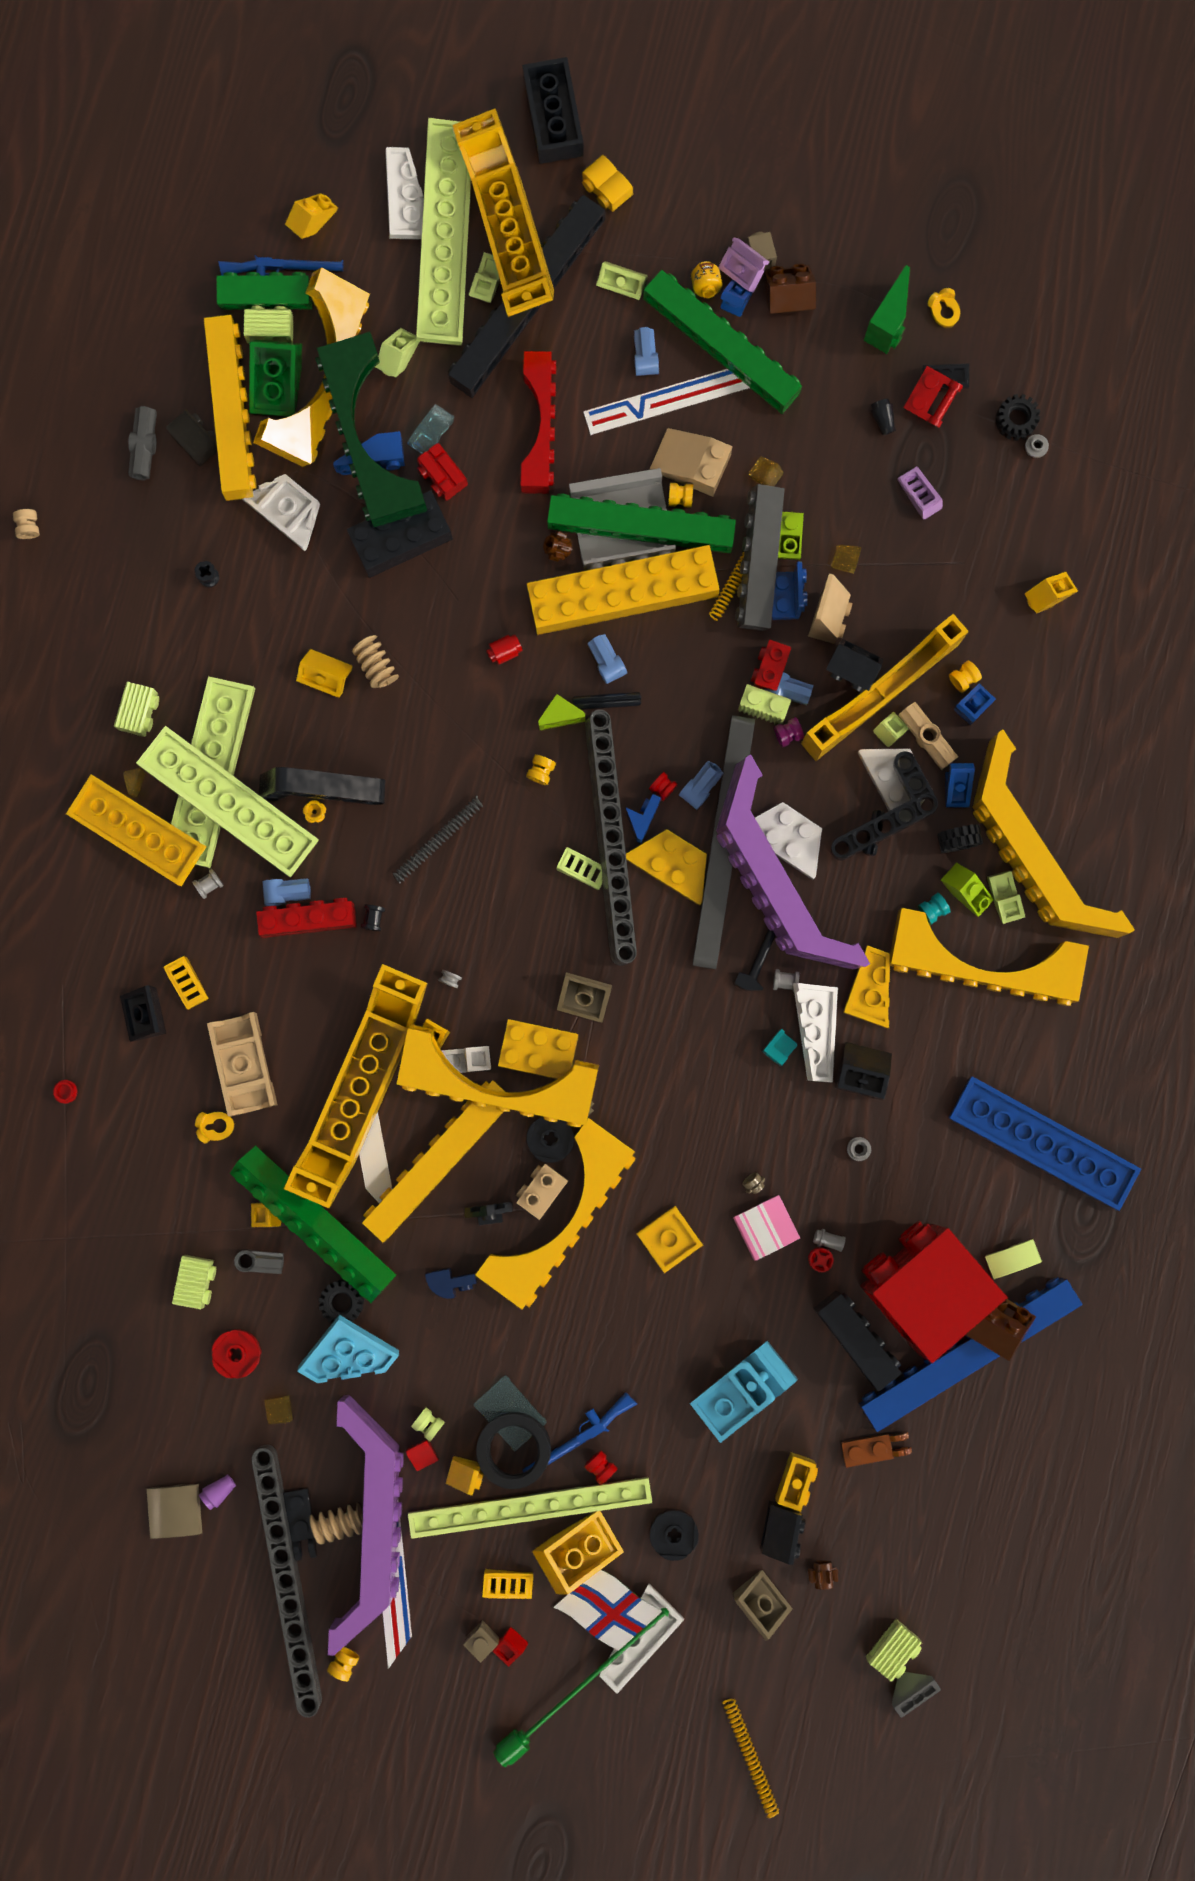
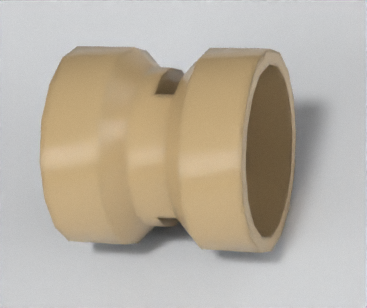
[13,509,40,539]

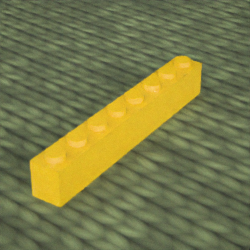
[204,315,257,501]
[362,1080,505,1243]

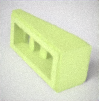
[557,847,602,890]

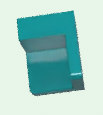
[762,1028,797,1066]

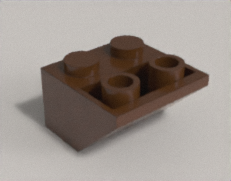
[764,263,816,314]
[966,1299,1036,1361]

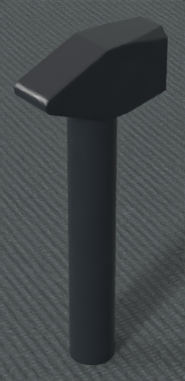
[734,929,776,991]

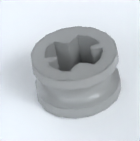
[438,970,462,989]

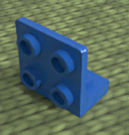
[772,561,807,620]

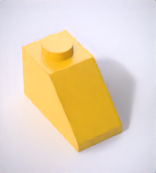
[1025,572,1078,613]

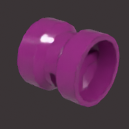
[774,717,804,748]

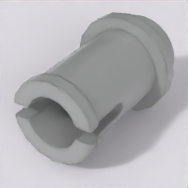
[813,1228,845,1252]

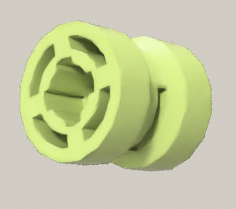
[411,1407,445,1442]

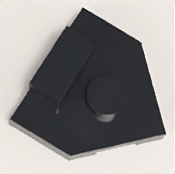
[464,1201,514,1225]

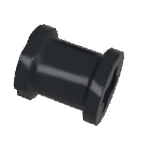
[194,561,220,588]
[361,904,386,932]

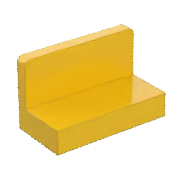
[296,649,353,698]

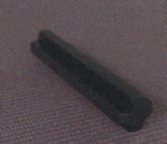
[572,692,641,709]

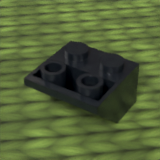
[834,1042,892,1100]
[760,1501,805,1565]

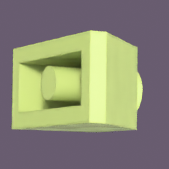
[376,328,420,377]

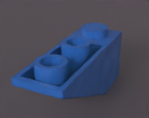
[333,431,405,475]

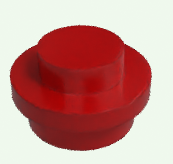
[53,1080,78,1104]

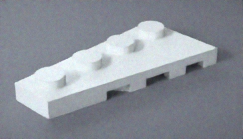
[385,147,424,239]
[793,983,838,1082]
[599,1584,684,1693]

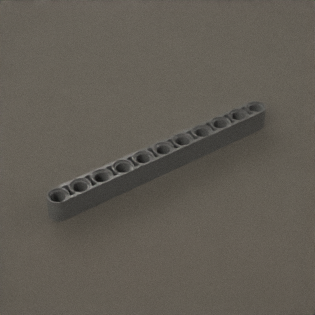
[585,709,637,966]
[692,715,755,970]
[252,1444,322,1718]

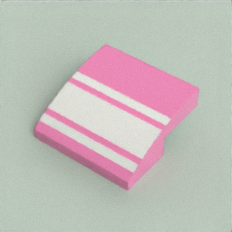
[733,1195,800,1261]

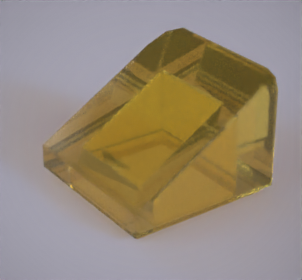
[748,456,783,486]
[832,545,861,574]
[123,768,146,798]
[265,1396,293,1424]

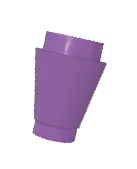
[199,1474,237,1510]

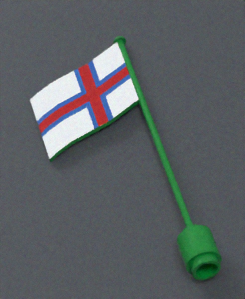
[493,1570,669,1767]

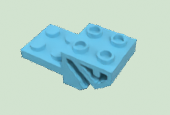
[690,1340,798,1443]

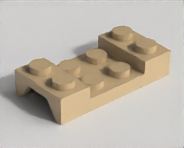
[207,1012,278,1117]

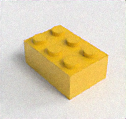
[498,1019,579,1079]

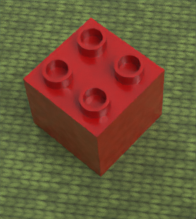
[860,1221,1008,1363]

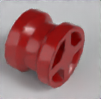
[649,772,678,802]
[808,1247,834,1272]

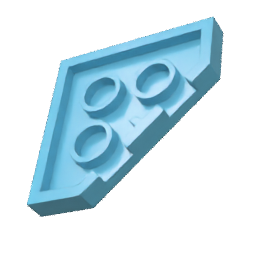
[297,1315,399,1383]

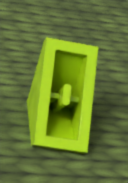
[538,694,585,730]

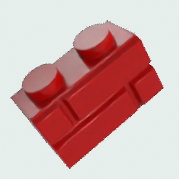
[416,443,468,501]

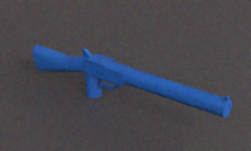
[218,256,344,276]
[522,1392,638,1472]

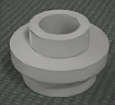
[1025,434,1049,458]
[847,1137,871,1161]

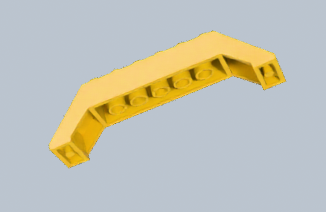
[452,109,554,317]
[973,730,1135,938]
[284,964,427,1208]

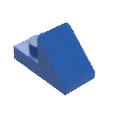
[720,279,753,317]
[954,684,996,725]
[945,763,975,807]
[625,794,661,844]

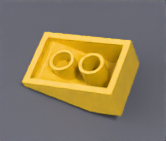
[532,1511,624,1595]

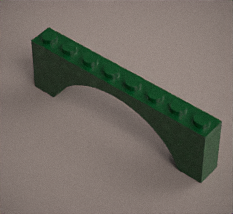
[315,332,427,527]

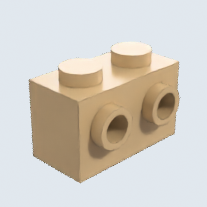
[516,1164,568,1220]

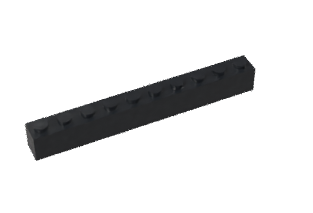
[448,195,605,398]

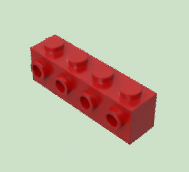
[256,898,357,938]

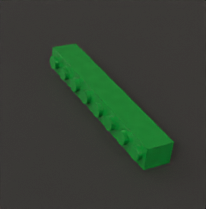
[643,270,802,414]
[547,494,736,554]
[230,1146,396,1303]

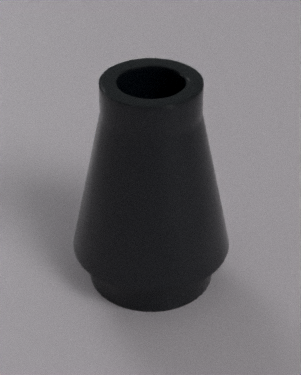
[871,398,896,435]

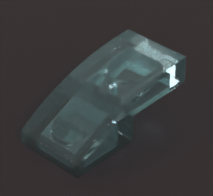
[408,404,454,454]

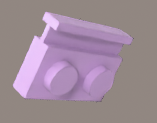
[719,237,769,292]

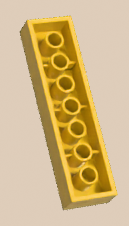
[527,545,720,635]

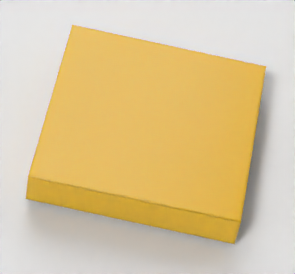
[636,1206,703,1273]

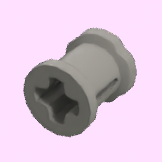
[192,869,224,899]
[773,969,799,992]

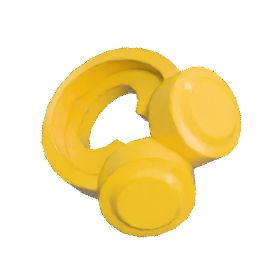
[927,288,960,328]
[195,1112,235,1144]

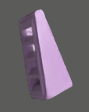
[898,466,943,519]

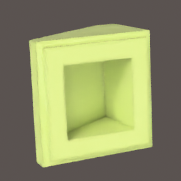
[873,712,909,747]

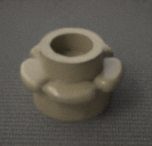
[742,1172,765,1194]

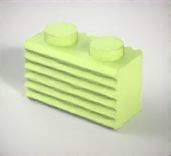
[244,306,294,344]
[114,682,159,737]
[738,684,791,724]
[172,1255,216,1309]
[866,1619,922,1682]

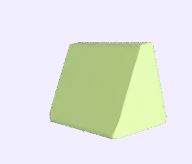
[596,262,648,300]

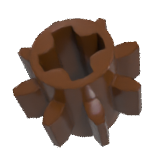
[543,531,572,562]
[808,1560,839,1590]

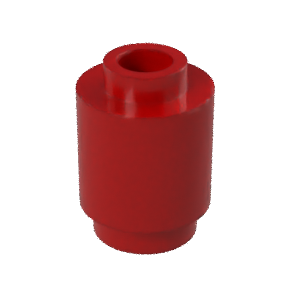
[486,634,523,665]

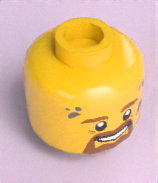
[691,261,722,298]

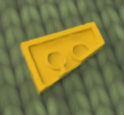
[843,945,890,1029]

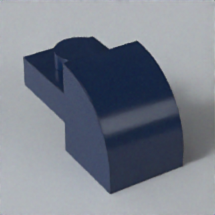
[425,1268,478,1299]

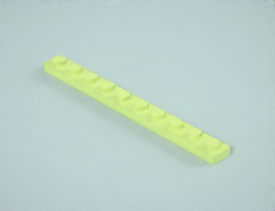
[408,1477,652,1539]

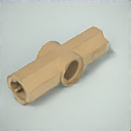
[899,702,958,770]

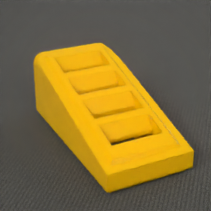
[163,956,209,1010]
[482,1569,534,1599]

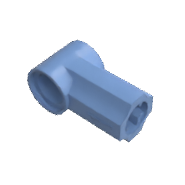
[634,327,659,376]
[587,634,628,684]
[764,672,814,706]
[679,761,724,810]
[262,878,311,906]

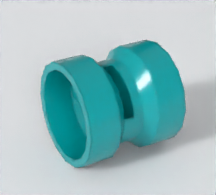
[918,893,951,925]

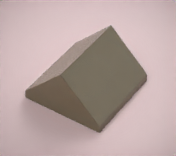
[557,973,612,1023]
[733,1570,792,1641]

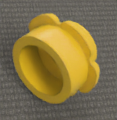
[303,800,326,823]

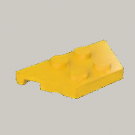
[626,829,707,906]

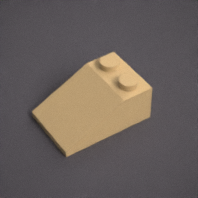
[650,428,733,497]
[808,573,853,644]

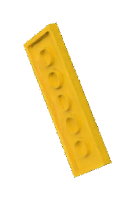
[66,774,207,886]

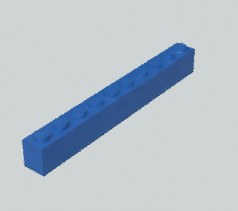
[859,1277,1083,1432]

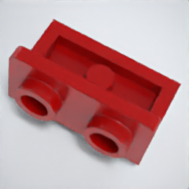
[751,640,791,691]

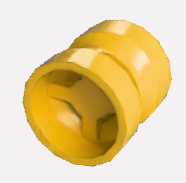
[668,483,693,508]
[949,660,982,693]
[526,754,556,785]
[327,1647,360,1681]

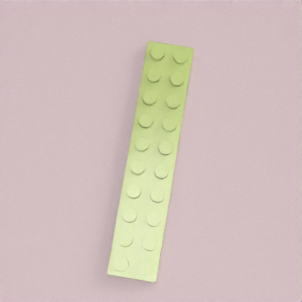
[416,118,471,346]

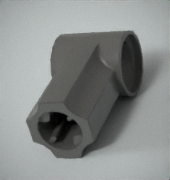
[234,1249,284,1274]

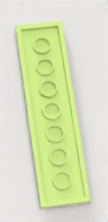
[171,676,255,868]
[136,726,319,878]

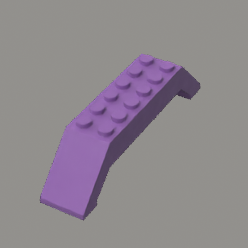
[716,755,870,970]
[328,1395,404,1655]

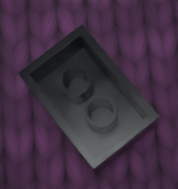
[826,638,884,692]

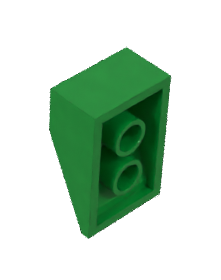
[864,265,910,354]
[249,340,302,417]

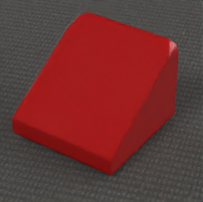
[405,1439,439,1471]
[492,1627,528,1667]

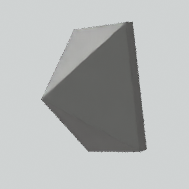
[892,1672,941,1718]

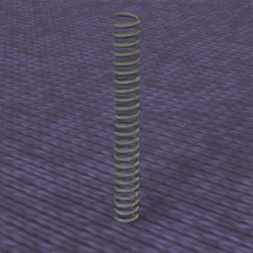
[393,796,483,884]

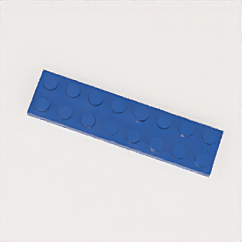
[949,1076,1141,1211]

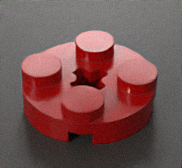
[212,1329,262,1378]

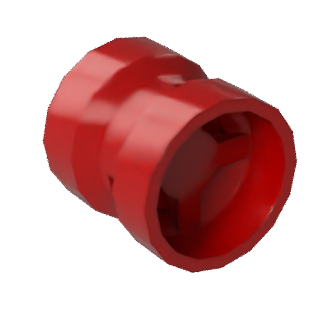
[584,1450,618,1485]

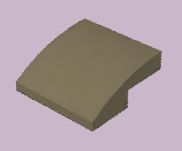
[147,1484,202,1539]

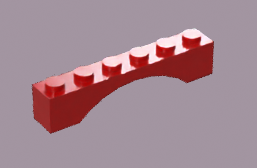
[521,351,556,494]

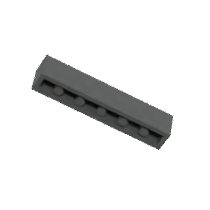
[735,484,785,631]

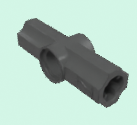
[128,406,157,480]

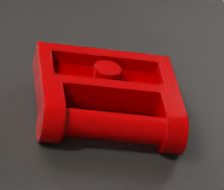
[903,366,963,428]

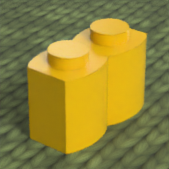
[582,155,633,212]

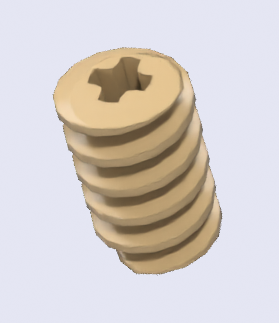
[352,635,399,688]
[309,1503,363,1545]

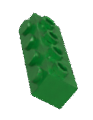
[217,272,313,310]

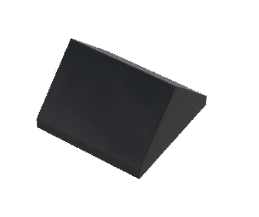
[120,985,166,1042]

